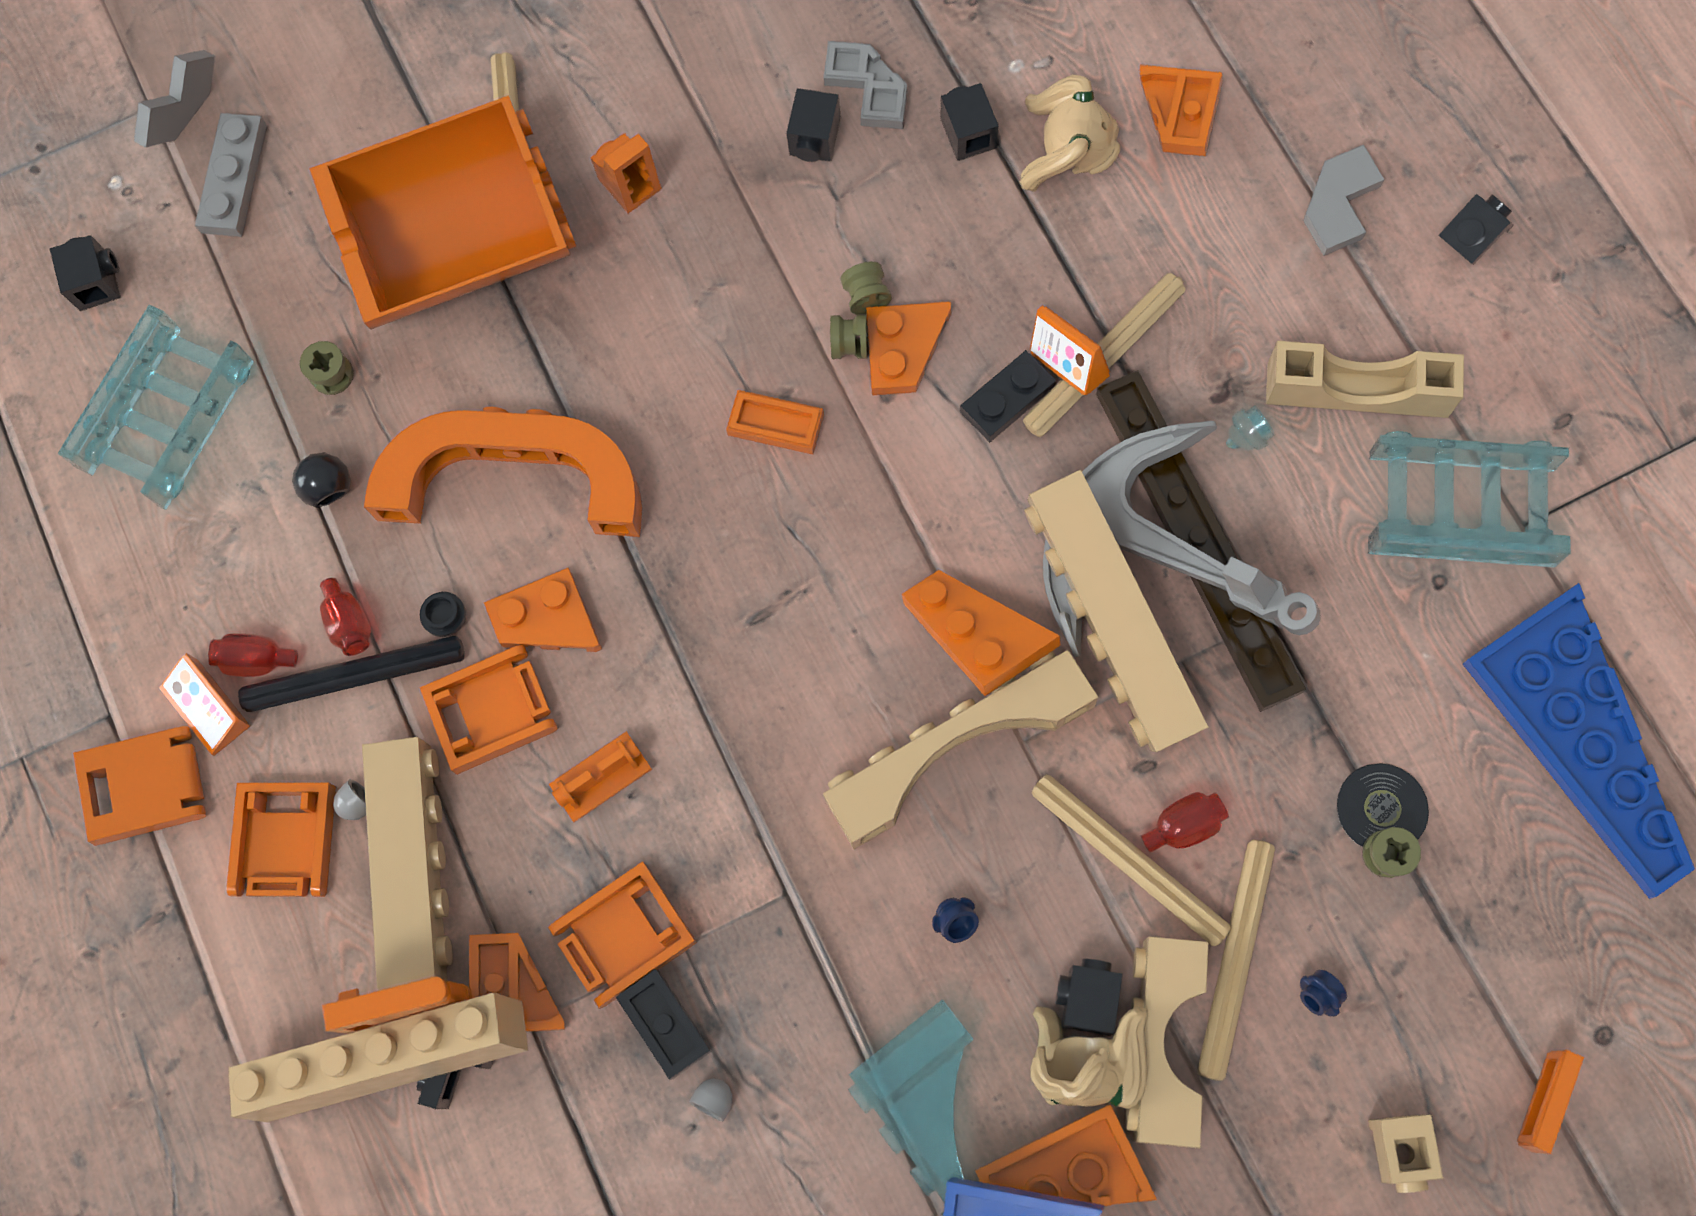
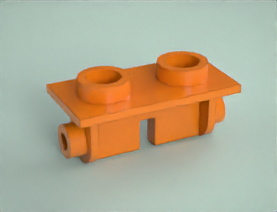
[549,731,652,823]

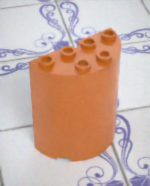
[309,95,577,330]

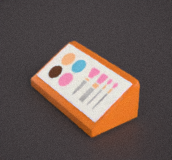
[1030,305,1110,395]
[159,653,250,756]

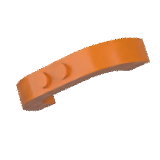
[364,407,642,537]

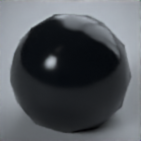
[292,452,351,508]

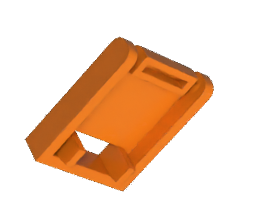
[419,645,558,775]
[73,726,206,846]
[226,783,336,897]
[548,861,697,1009]
[322,977,472,1034]

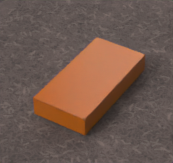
[726,390,824,455]
[1517,1050,1584,1154]

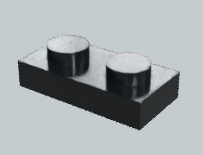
[960,350,1056,443]
[616,969,712,1080]

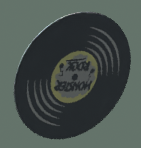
[1337,764,1429,847]

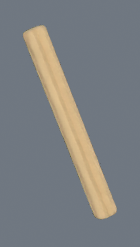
[1023,273,1185,437]
[1032,774,1231,946]
[1197,840,1275,1081]

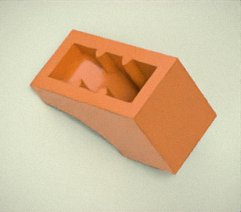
[590,133,662,214]

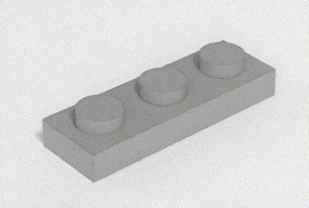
[195,113,267,237]

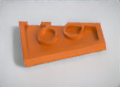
[902,570,1061,696]
[975,1104,1157,1206]

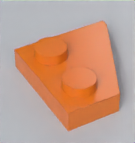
[1139,65,1222,156]
[866,301,951,396]
[484,568,602,652]
[469,933,565,1032]

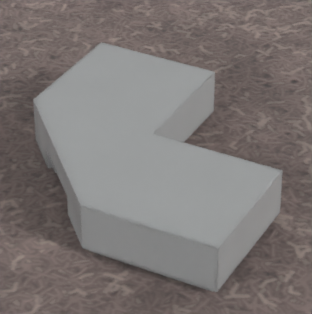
[823,41,907,129]
[134,50,215,148]
[1303,145,1384,256]

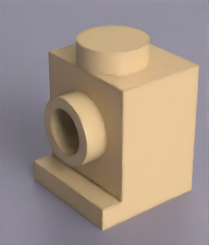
[1368,1114,1443,1193]

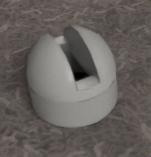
[333,779,366,820]
[689,1078,732,1122]

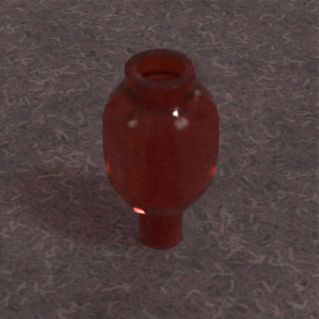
[320,578,371,656]
[208,633,298,677]
[1141,792,1229,853]

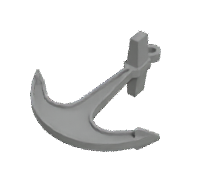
[1043,421,1321,657]

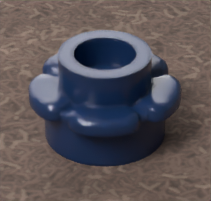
[932,897,979,943]
[1300,969,1347,1017]

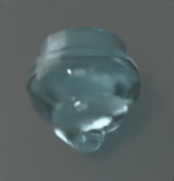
[1226,405,1275,450]

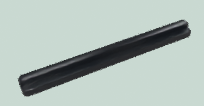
[238,636,465,712]

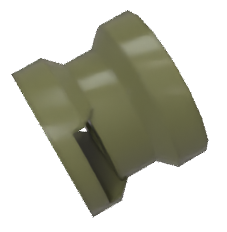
[840,262,892,315]
[830,315,867,359]
[299,341,354,395]
[1362,827,1421,878]

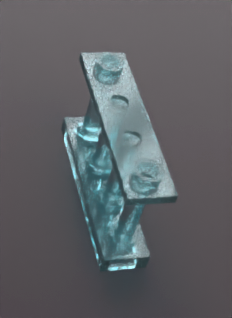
[57,305,254,510]
[1368,431,1571,567]

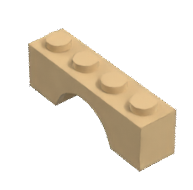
[1266,341,1464,418]
[1125,937,1208,1148]

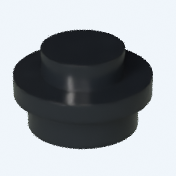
[419,592,466,637]

